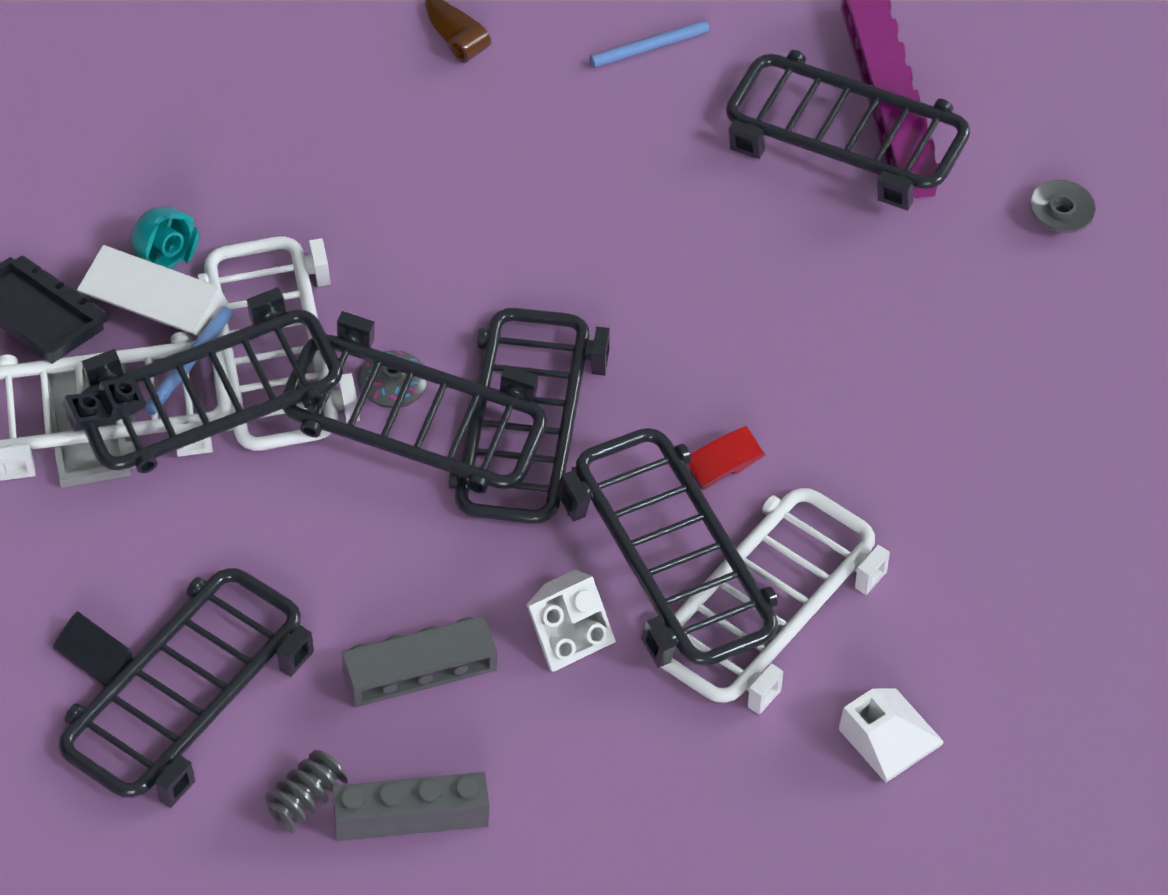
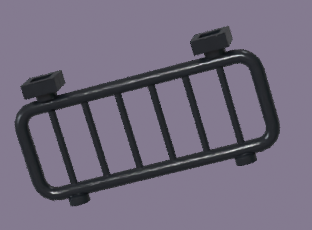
[726,50,970,211]
[81,287,343,473]
[449,308,610,524]
[282,311,547,493]
[557,428,778,668]
[59,568,314,808]

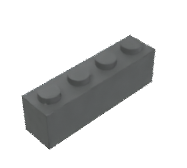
[342,616,497,708]
[332,772,489,841]

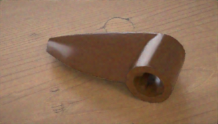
[425,0,491,63]

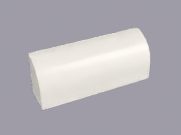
[77,245,228,337]

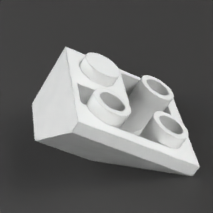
[526,569,616,672]
[839,688,943,783]

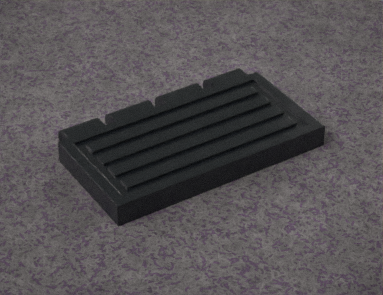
[0,256,109,364]

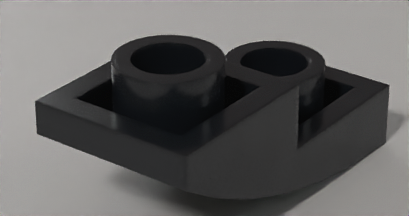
[62,377,146,432]

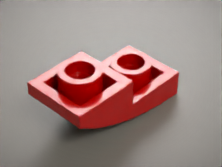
[688,426,765,490]

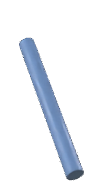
[590,20,709,68]
[144,306,233,415]

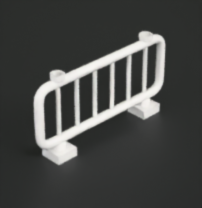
[198,236,360,451]
[0,332,231,481]
[653,488,890,715]

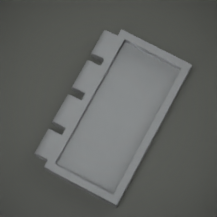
[47,364,139,488]

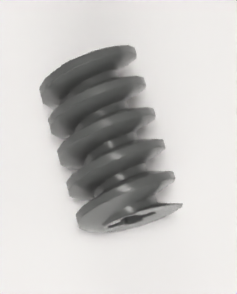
[265,750,348,834]

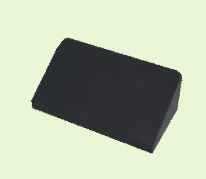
[53,611,132,687]

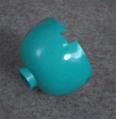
[130,206,199,271]

